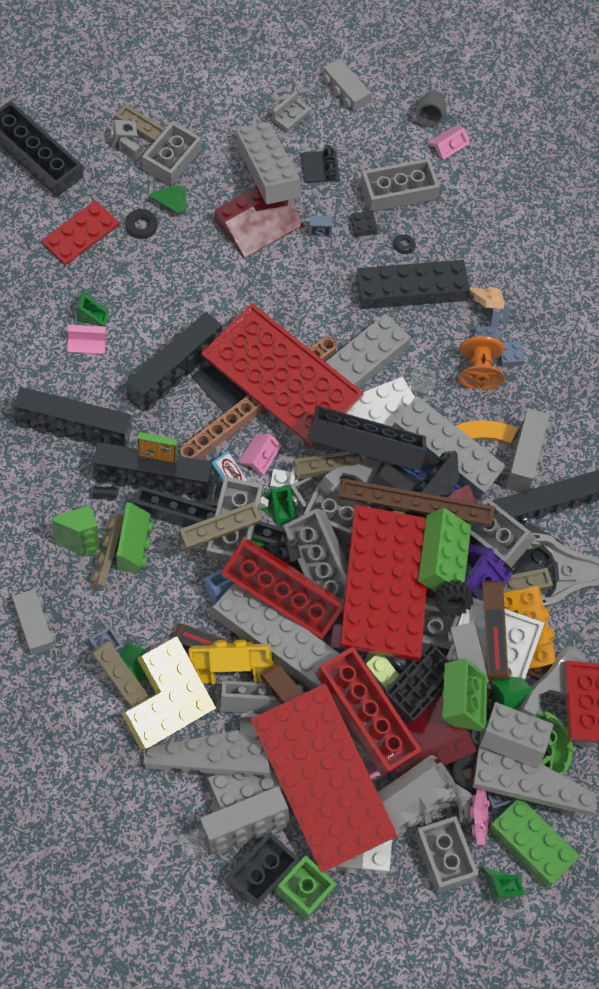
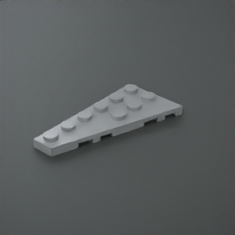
[143,727,271,778]
[472,731,597,816]

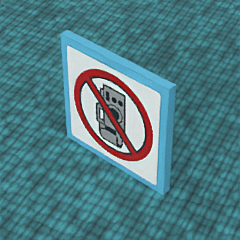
[212,451,249,484]

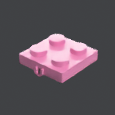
[470,789,490,845]

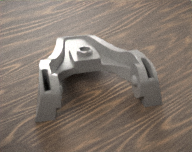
[318,458,388,511]
[527,533,599,608]
[517,646,598,748]

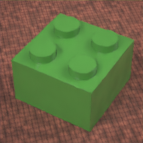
[275,855,337,921]

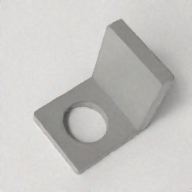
[109,120,137,148]
[291,477,312,514]

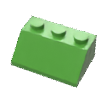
[117,502,154,574]
[52,505,99,555]
[442,658,487,731]

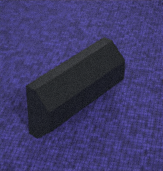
[369,461,427,518]
[384,642,450,724]

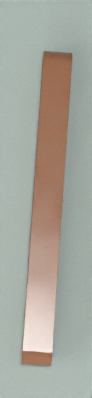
[180,336,337,459]

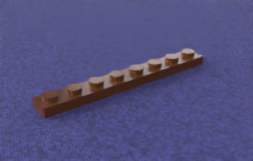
[338,478,496,527]

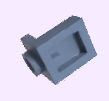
[489,305,510,327]

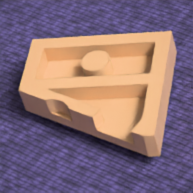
[469,287,504,309]

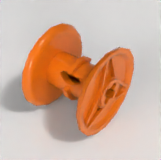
[459,336,505,389]

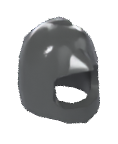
[415,92,447,126]

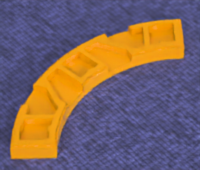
[423,421,518,465]

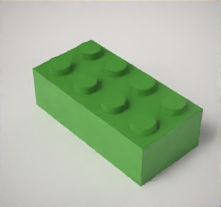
[418,508,471,592]
[488,799,580,890]

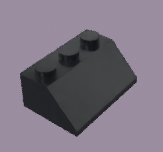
[226,832,301,907]

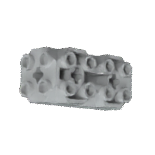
[378,755,457,838]

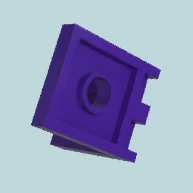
[465,544,513,601]

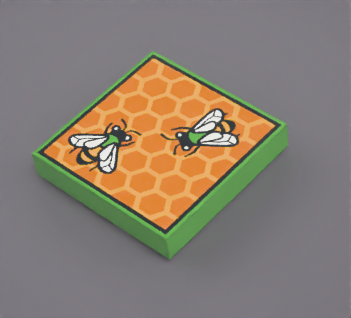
[137,432,178,463]

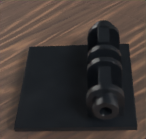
[302,145,340,182]

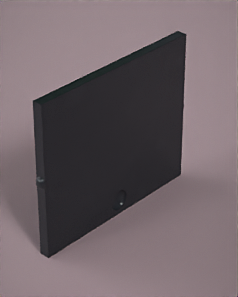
[191,363,248,413]

